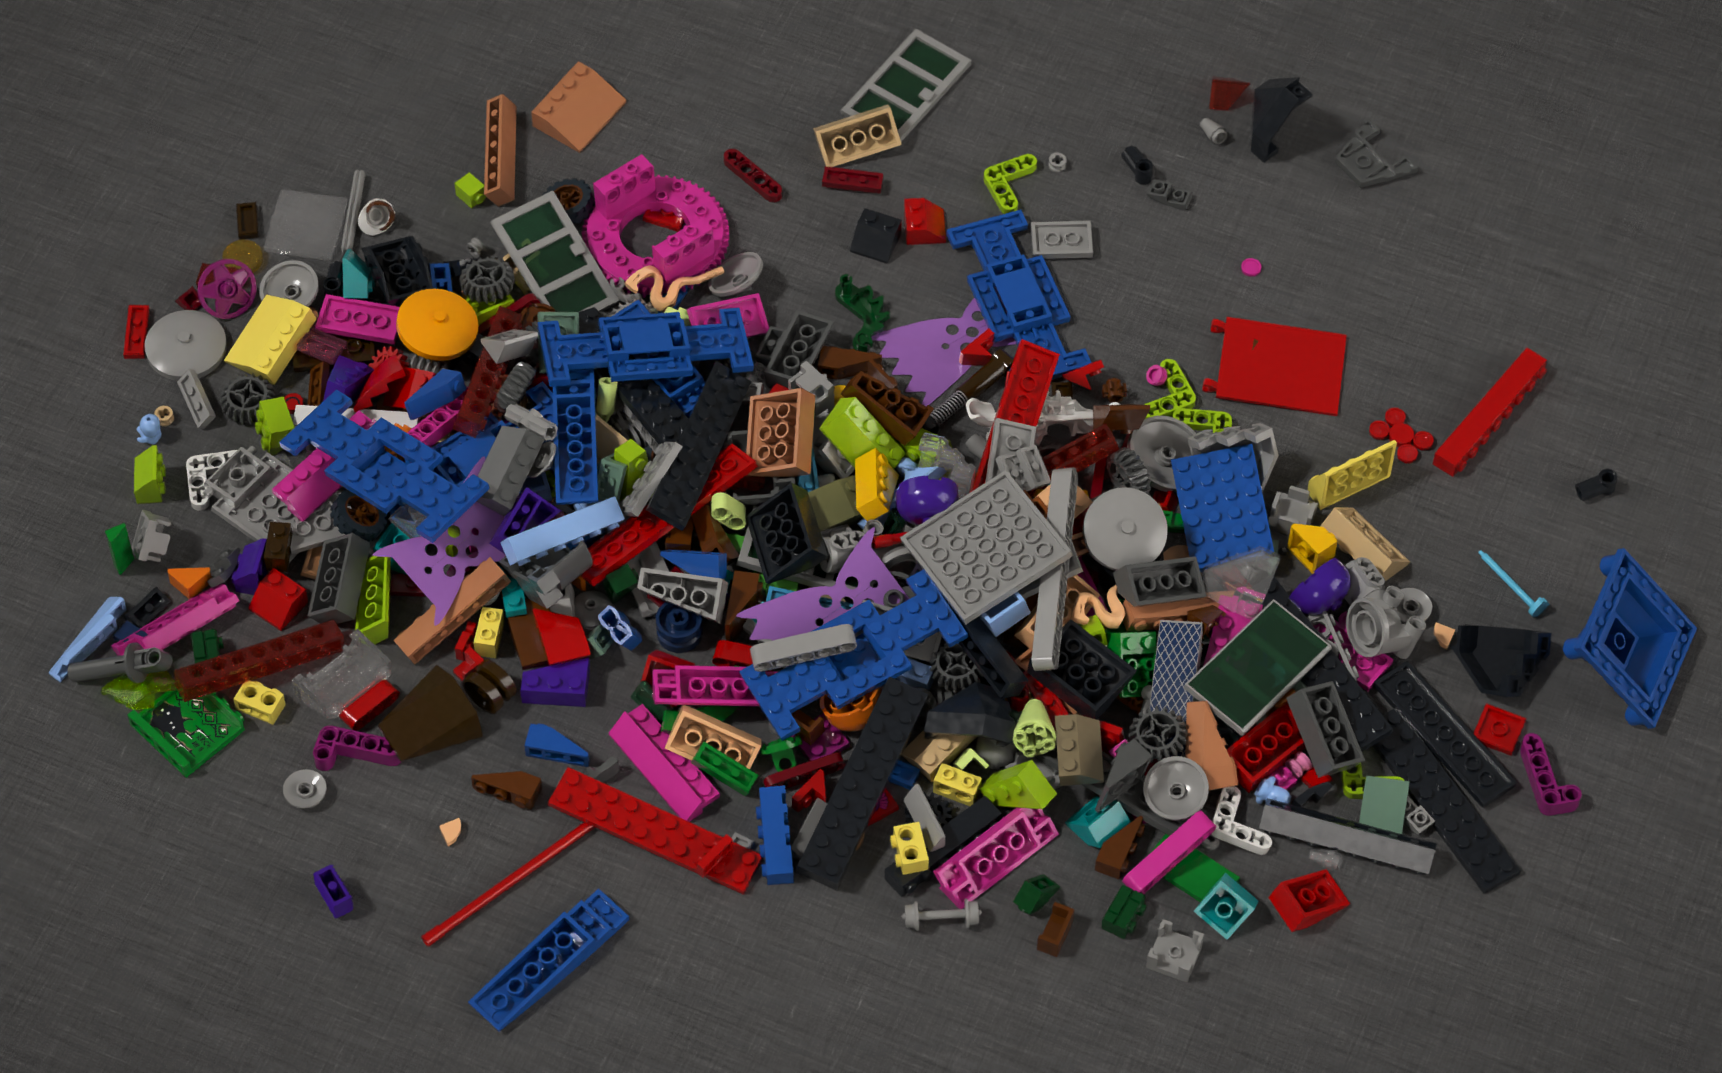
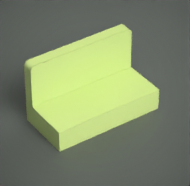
[953,748,989,770]

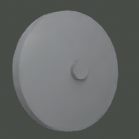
[145,310,227,381]
[1127,416,1196,493]
[1083,487,1167,571]

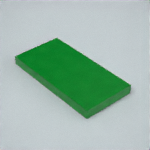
[1150,834,1240,902]

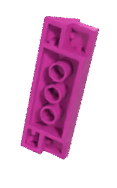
[272,410,376,522]
[111,583,239,656]
[652,665,777,706]
[609,704,720,822]
[933,807,1059,909]

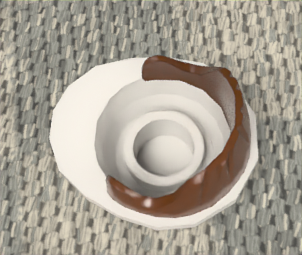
[358,198,395,235]

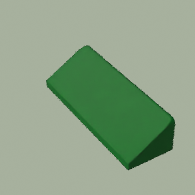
[105,523,134,575]
[691,742,759,796]

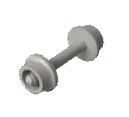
[901,899,982,931]

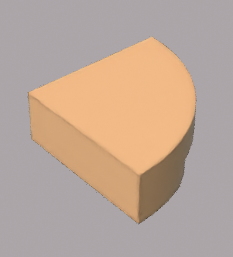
[1433,622,1455,650]
[439,818,461,847]

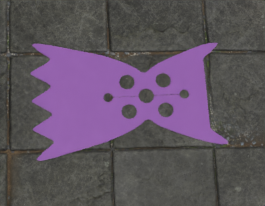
[871,287,1016,406]
[372,456,520,626]
[736,527,910,668]

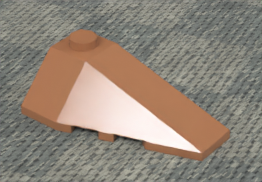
[1185,701,1239,790]

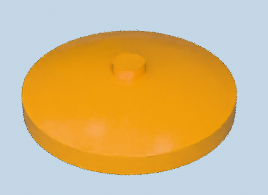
[396,289,478,361]

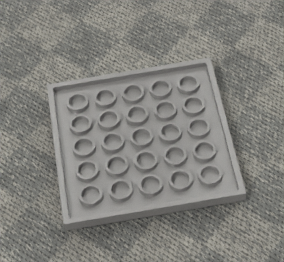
[900,470,1073,625]

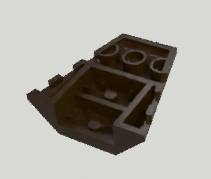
[378,665,483,762]

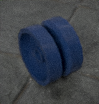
[656,602,703,653]

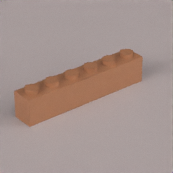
[484,94,517,207]
[393,557,511,665]
[1122,591,1239,632]

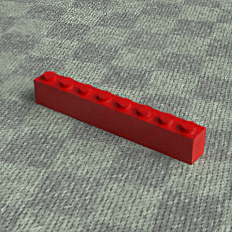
[1433,348,1547,477]

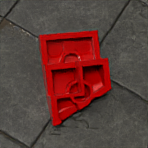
[353,355,406,412]
[532,608,591,666]

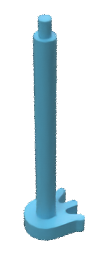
[1478,550,1550,617]

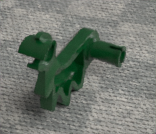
[835,274,890,352]

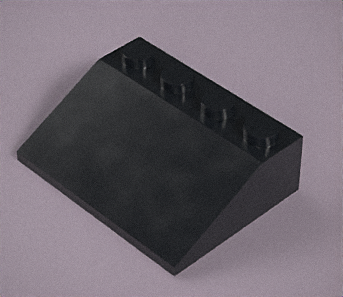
[746,483,828,584]
[1027,619,1137,720]

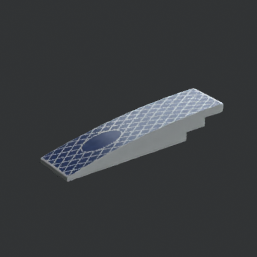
[1147,620,1203,793]

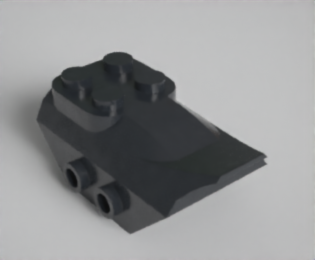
[361,236,433,307]

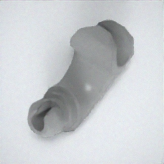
[610,277,642,303]

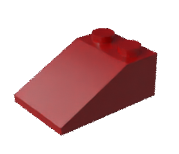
[383,367,436,416]
[1268,869,1350,932]

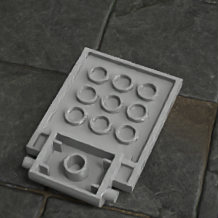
[203,446,298,562]

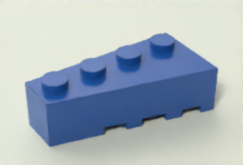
[756,785,794,885]

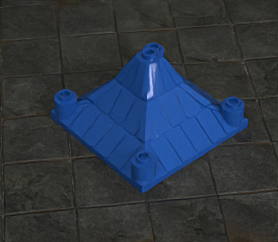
[1563,548,1697,729]

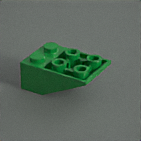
[1106,631,1156,698]

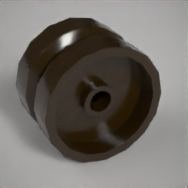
[462,659,517,714]

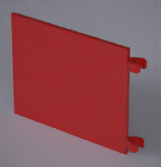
[1202,317,1347,416]

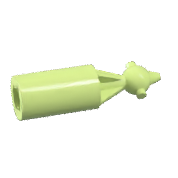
[596,377,618,427]

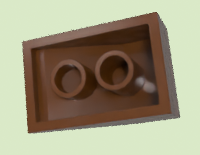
[1093,404,1150,434]
[725,571,764,642]

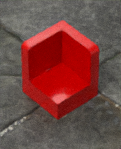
[453,647,484,681]

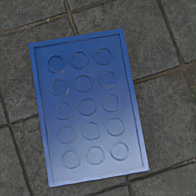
[1171,444,1275,572]

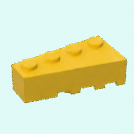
[855,448,899,521]

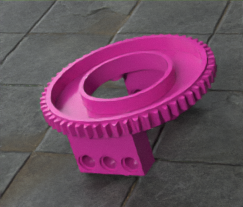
[582,154,729,298]

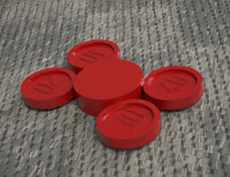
[1369,408,1434,463]

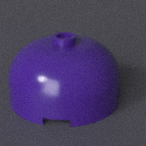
[895,475,959,526]
[1289,558,1351,616]

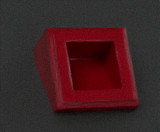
[175,286,206,310]

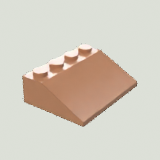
[531,61,626,153]
[746,388,816,477]

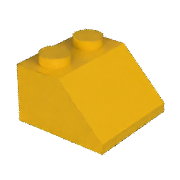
[1287,524,1337,574]

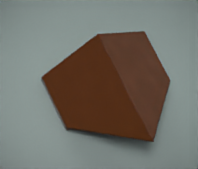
[1187,605,1226,646]

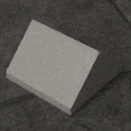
[481,329,538,364]

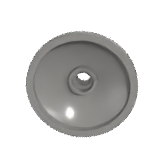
[708,252,763,297]
[259,260,319,307]
[1143,756,1209,821]

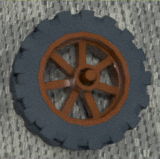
[541,178,595,227]
[330,490,387,542]

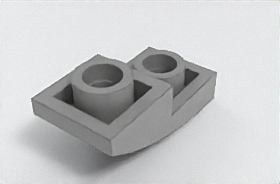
[1404,796,1435,835]

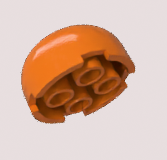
[820,686,883,732]

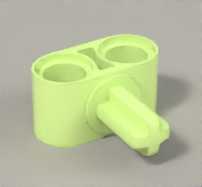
[711,492,746,530]

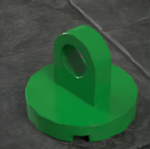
[759,735,802,772]

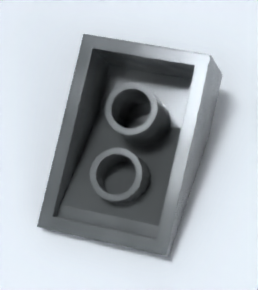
[1095,739,1152,812]

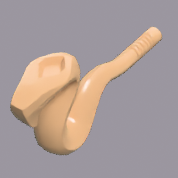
[625,265,725,312]
[1071,585,1126,629]

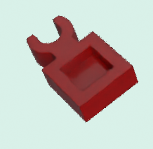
[455,621,477,661]

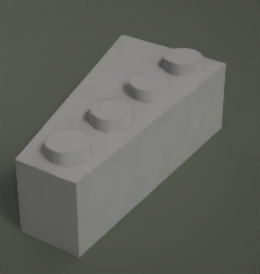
[637,568,728,624]

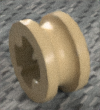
[154,406,174,426]

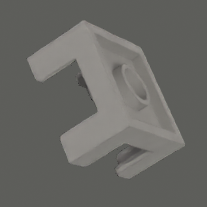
[1146,919,1204,983]

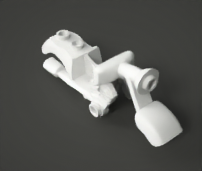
[966,390,1121,446]

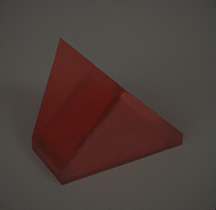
[1209,76,1251,111]

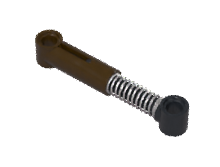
[922,349,1014,435]

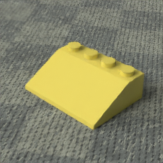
[224,294,317,385]
[1307,440,1397,510]

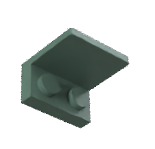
[597,453,627,504]

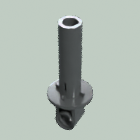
[67,643,173,683]

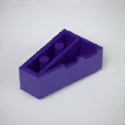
[323,355,374,402]
[489,487,561,554]
[520,658,590,707]

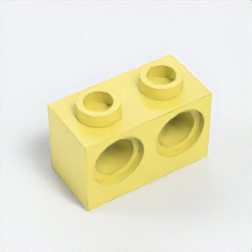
[474,607,505,658]
[234,679,286,725]
[933,763,982,806]
[890,822,929,875]

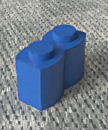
[598,605,642,651]

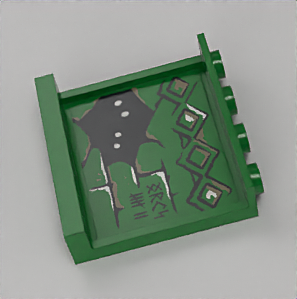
[127,668,245,778]

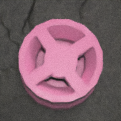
[1285,751,1312,778]

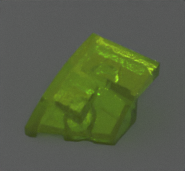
[101,671,176,710]

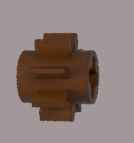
[1102,378,1127,403]

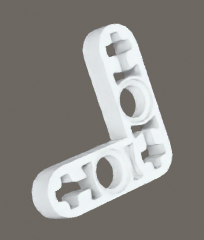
[186,450,237,511]
[1212,786,1272,855]

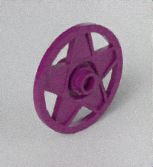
[197,259,257,319]

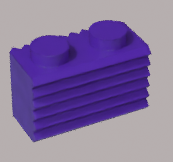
[313,865,354,918]

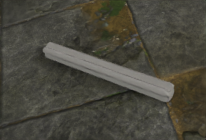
[341,170,365,253]

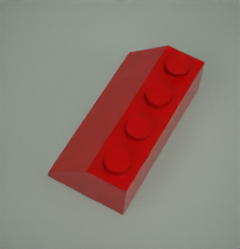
[1226,704,1306,793]

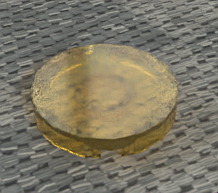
[222,240,263,273]

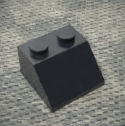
[850,208,902,264]

